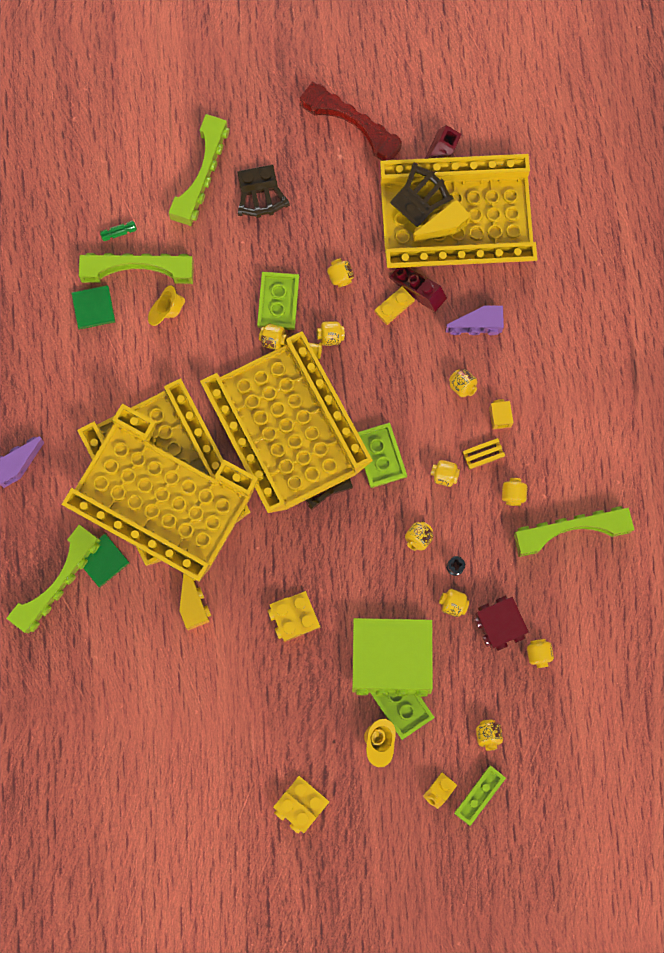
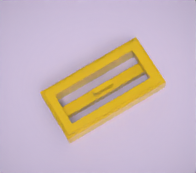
[462,438,505,470]

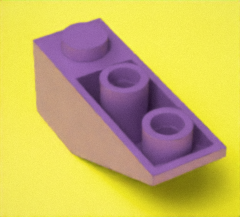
[445,306,504,335]
[0,436,44,488]

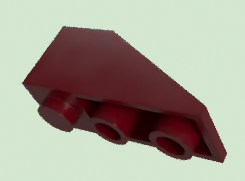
[425,125,462,159]
[389,267,447,312]

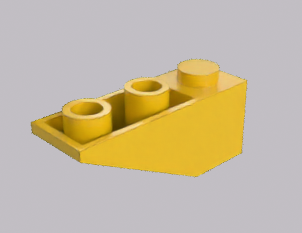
[413,199,471,242]
[179,574,211,631]

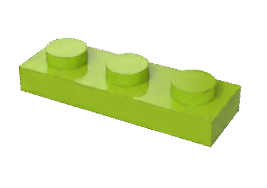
[454,765,506,826]

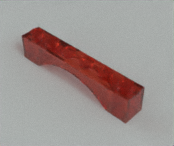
[300,81,402,161]

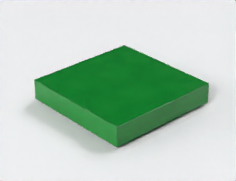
[72,285,116,330]
[83,534,130,588]

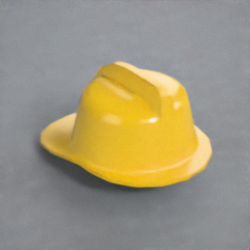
[148,285,185,326]
[364,719,396,768]

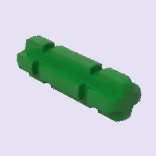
[100,221,137,241]

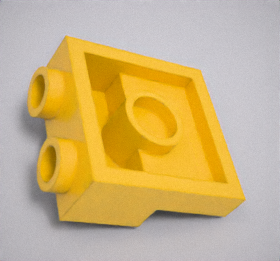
[267,591,320,642]
[273,776,329,834]

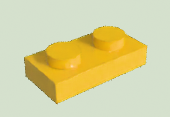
[374,286,415,325]

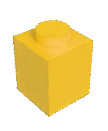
[489,399,513,430]

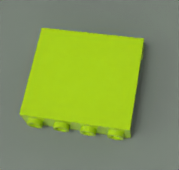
[352,618,433,697]

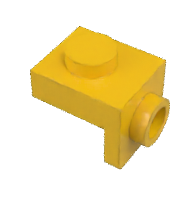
[423,773,457,809]

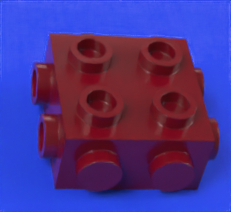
[474,595,529,651]

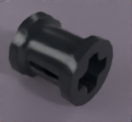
[446,556,466,576]

